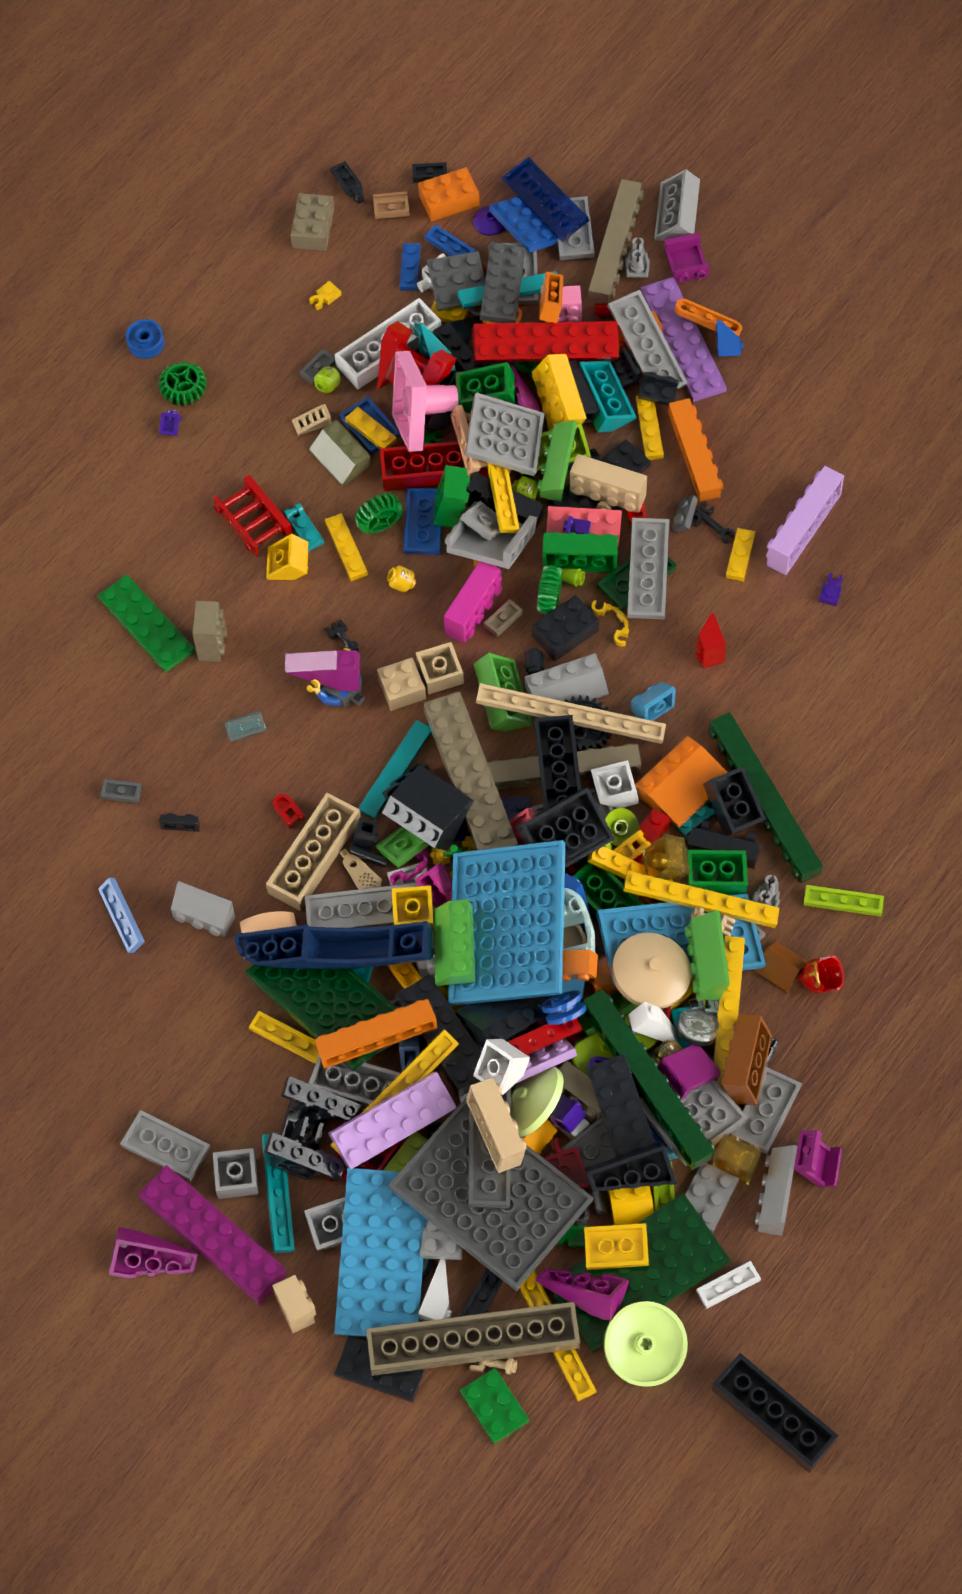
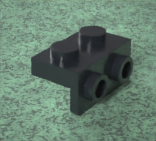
[610,347,641,389]

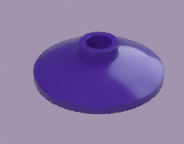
[473,206,505,236]

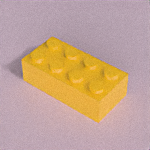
[532,354,587,430]

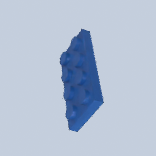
[489,196,558,253]

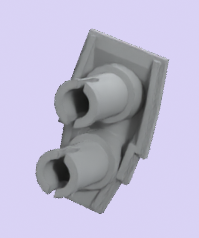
[625,237,650,278]
[752,875,780,907]

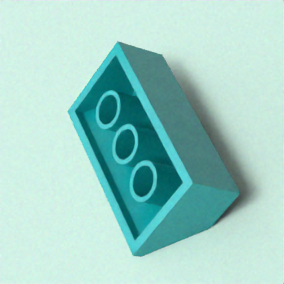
[579,361,636,432]

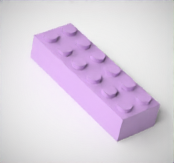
[766,466,844,575]
[328,1072,457,1169]

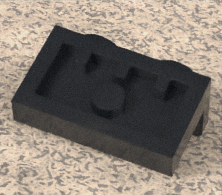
[638,372,679,406]

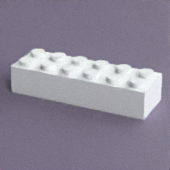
[335,298,442,389]

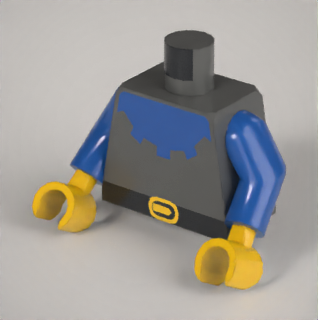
[307,648,365,708]

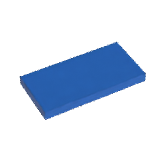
[403,488,442,555]

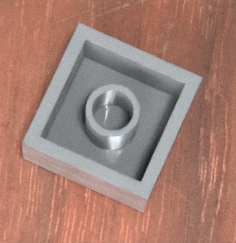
[213,1148,259,1199]

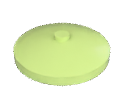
[511,1066,563,1137]
[604,1301,688,1387]

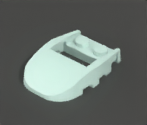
[563,888,595,952]

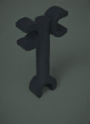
[693,501,734,544]

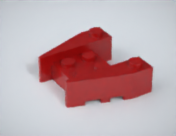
[377,321,457,389]

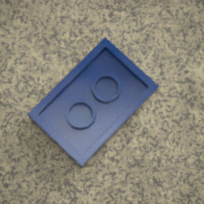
[339,397,400,455]

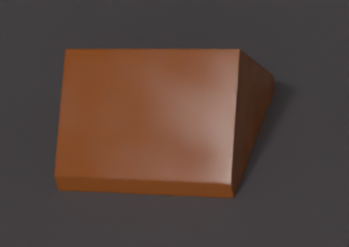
[754,941,808,993]

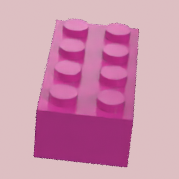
[444,561,502,644]

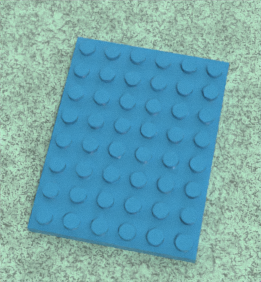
[448,840,565,1006]

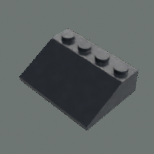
[434,316,513,372]
[382,765,474,851]
[516,788,615,868]
[455,996,549,1048]

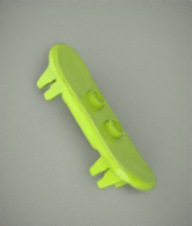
[571,1014,657,1077]

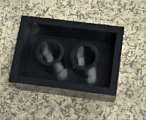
[532,595,599,662]
[703,766,766,836]

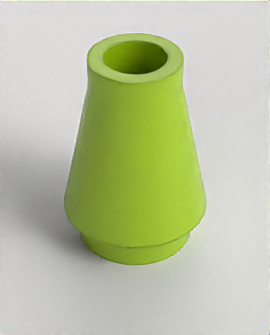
[561,568,585,587]

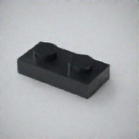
[412,162,447,182]
[159,813,200,832]

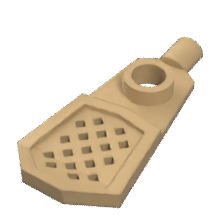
[339,849,382,890]

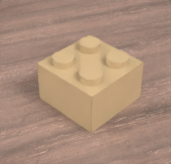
[416,642,464,695]
[377,658,426,711]
[272,1275,317,1333]

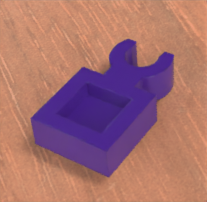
[819,573,842,606]

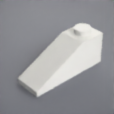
[629,1002,679,1046]
[418,1259,452,1321]

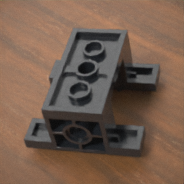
[264,1076,361,1181]

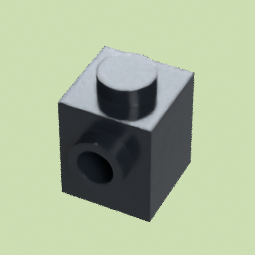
[351,817,379,851]

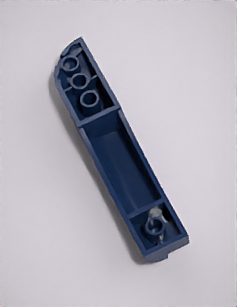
[235,921,435,969]

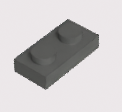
[299,349,336,385]
[671,495,698,533]
[100,779,142,804]

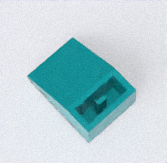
[412,320,456,371]

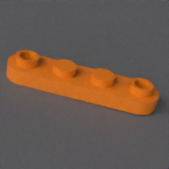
[674,299,742,336]

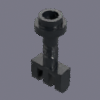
[325,619,359,652]

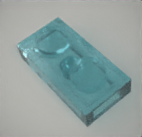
[224,711,266,742]

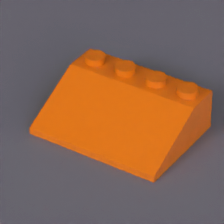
[635,736,727,828]

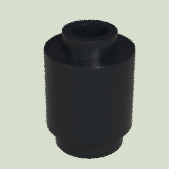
[524,648,544,675]

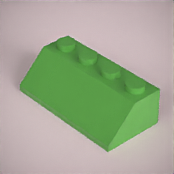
[537,421,577,502]
[474,653,533,732]
[433,899,475,986]
[685,910,730,1000]

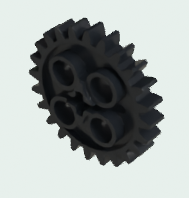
[564,695,612,752]

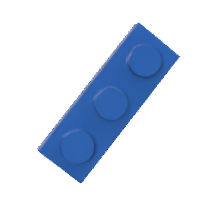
[425,224,476,256]
[400,243,421,291]

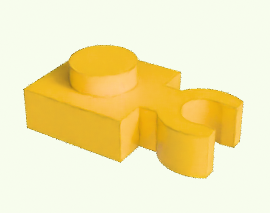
[309,281,341,310]

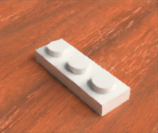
[696,1261,761,1309]

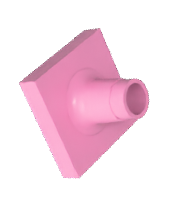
[392,351,458,452]

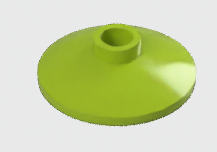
[605,808,639,846]

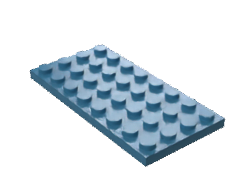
[596,894,766,986]
[334,1168,426,1337]

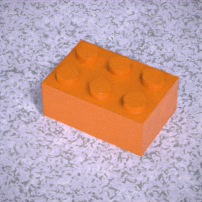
[418,167,480,222]

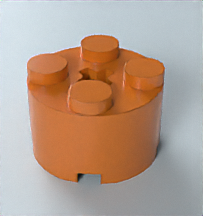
[588,954,619,996]

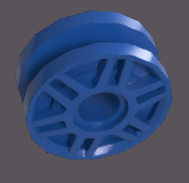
[126,319,165,359]
[541,990,587,1025]

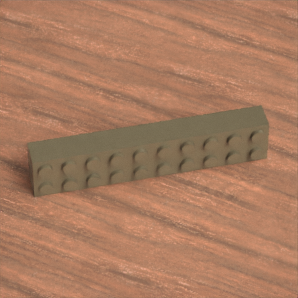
[424,692,518,851]
[366,1302,580,1376]

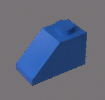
[716,320,743,357]

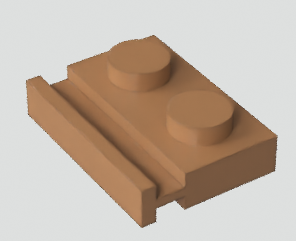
[373,191,410,219]

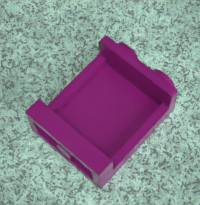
[664,232,709,283]
[658,1045,721,1100]
[794,1130,842,1187]

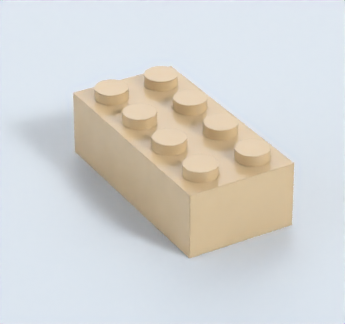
[570,454,647,513]
[466,1078,527,1173]

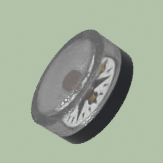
[676,1009,719,1046]

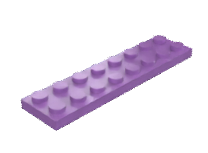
[641,277,727,402]

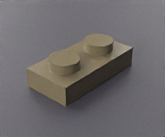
[484,599,523,637]

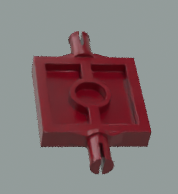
[544,1139,590,1189]

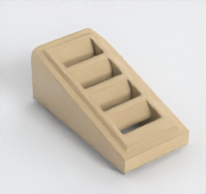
[292,404,332,436]

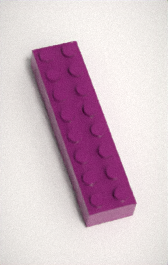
[138,1165,287,1305]

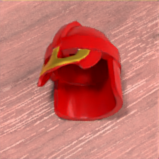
[797,955,844,993]

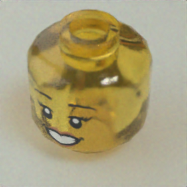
[654,1040,683,1066]

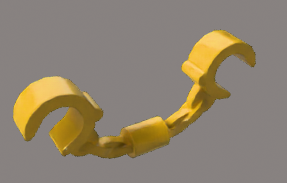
[592,600,629,647]

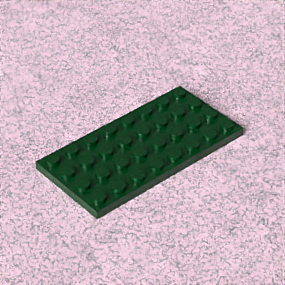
[245,965,396,1071]
[551,1193,731,1353]

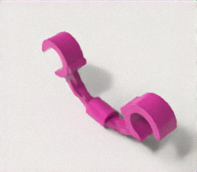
[390,848,429,886]

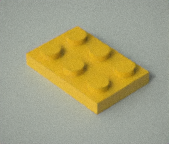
[584,1223,649,1270]

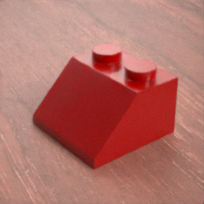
[695,613,726,668]

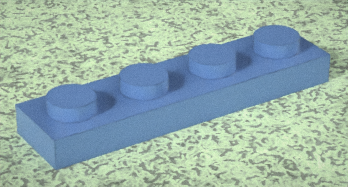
[98,878,145,953]

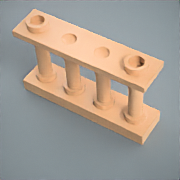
[450,405,511,477]

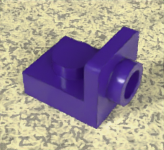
[159,410,182,437]
[563,516,591,534]

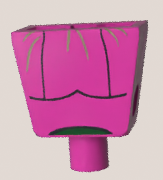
[415,863,453,908]

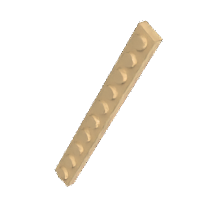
[476,683,666,744]

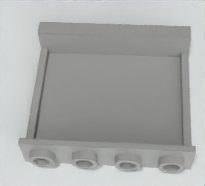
[445,501,537,569]

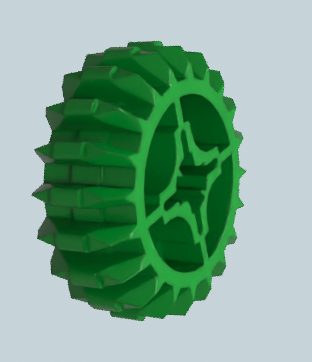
[158,361,207,406]
[355,493,403,535]
[537,565,563,615]

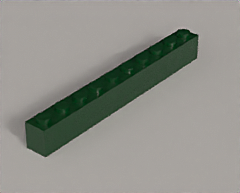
[708,712,823,883]
[582,989,715,1170]

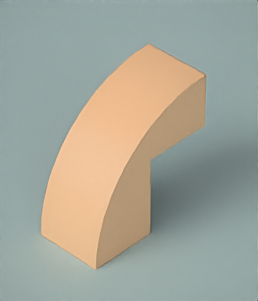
[240,911,297,933]

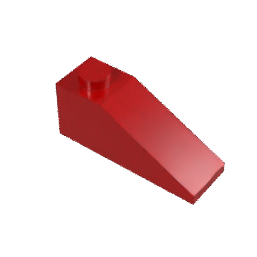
[633,808,670,864]

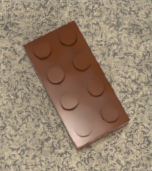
[721,1014,772,1105]

